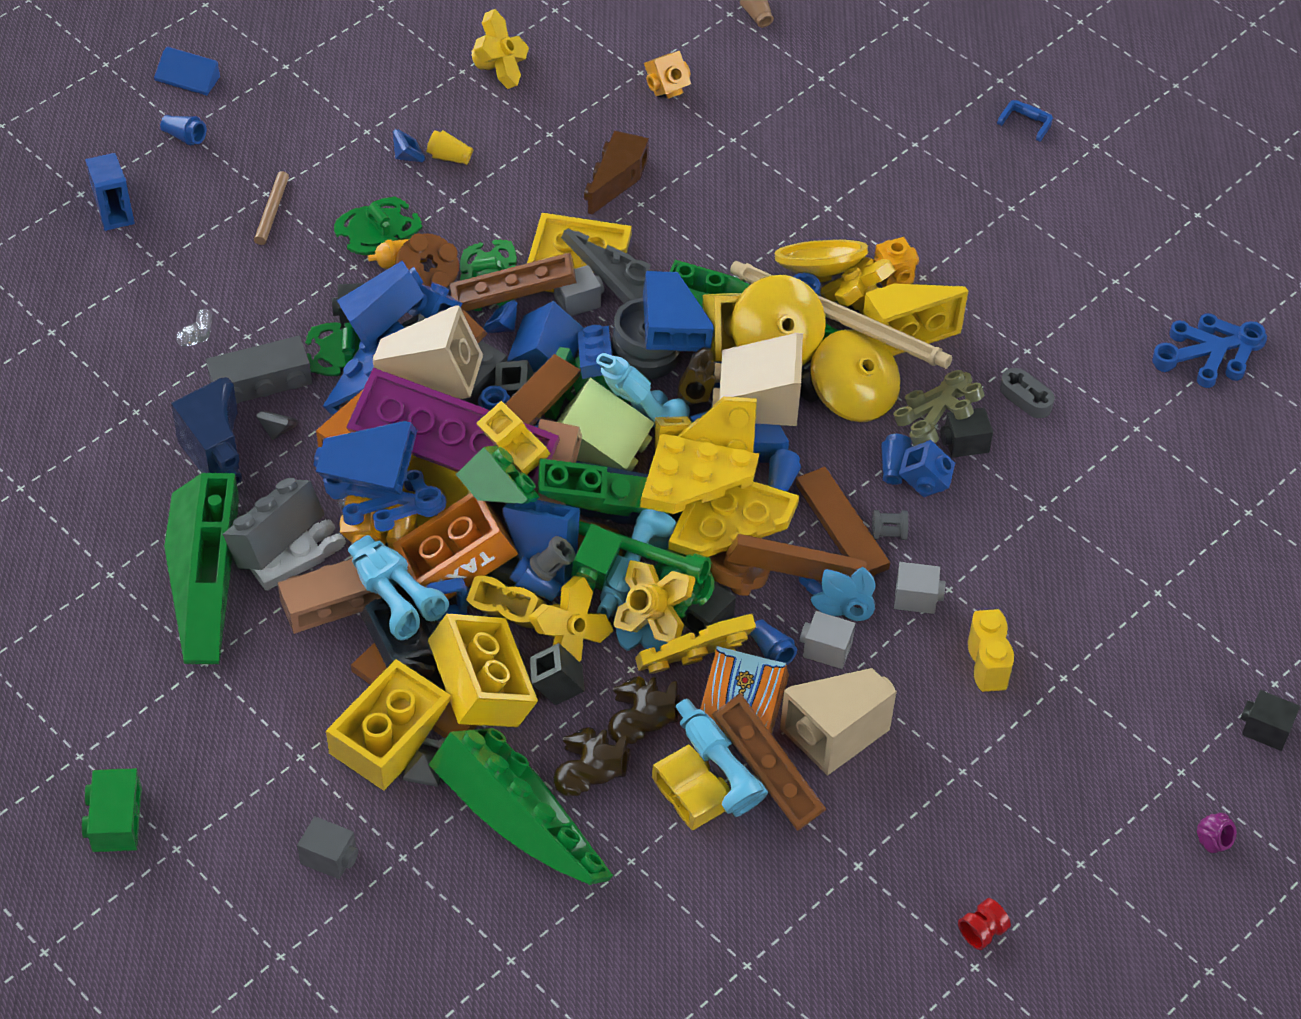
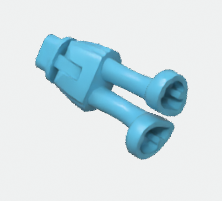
[596,353,690,428]
[597,509,677,619]
[348,535,449,640]
[676,699,768,817]

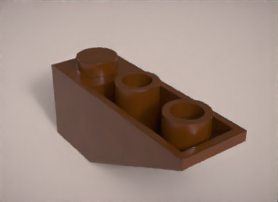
[584,130,649,214]

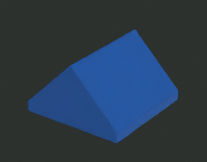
[507,301,584,372]

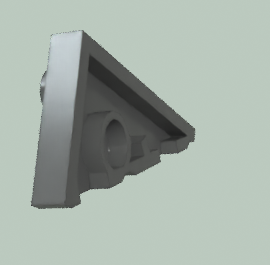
[561,228,652,304]

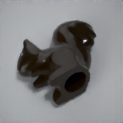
[677,347,716,407]
[608,676,680,744]
[553,727,631,797]

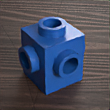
[407,282,462,318]
[899,440,955,497]

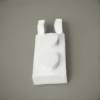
[250,519,346,590]

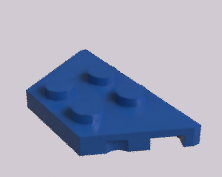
[323,321,404,414]

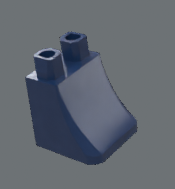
[171,377,242,484]

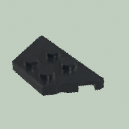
[361,585,443,683]

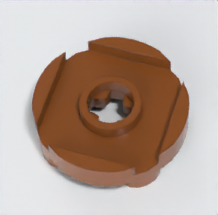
[395,233,459,288]
[709,550,771,596]

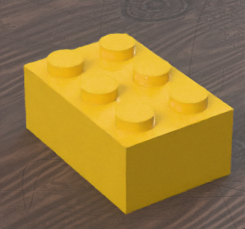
[428,614,538,727]

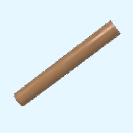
[254,171,289,245]

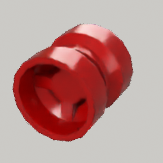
[958,898,1011,950]

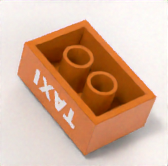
[393,493,518,600]

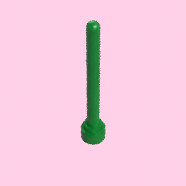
[578,520,711,584]

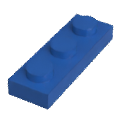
[578,325,613,379]

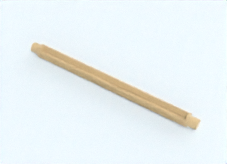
[730,261,952,369]

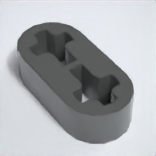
[1000,368,1055,418]

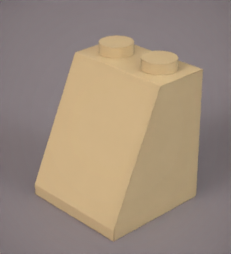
[373,305,483,399]
[712,333,803,426]
[780,668,897,776]

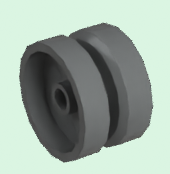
[611,297,681,379]

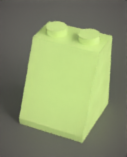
[557,378,654,471]

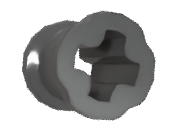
[872,510,908,540]
[530,536,576,581]

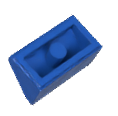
[154,47,220,96]

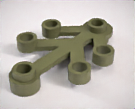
[893,370,985,446]

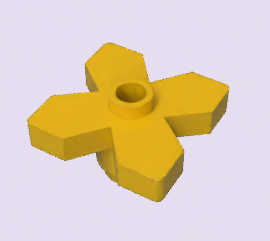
[472,9,529,89]
[821,257,896,314]
[613,560,695,642]
[529,576,613,662]

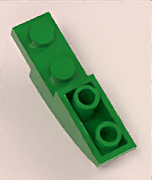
[538,458,667,517]

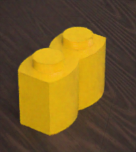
[466,576,547,628]
[968,609,1014,692]
[652,744,730,830]

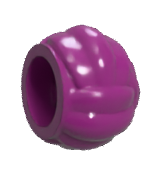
[1197,813,1237,853]

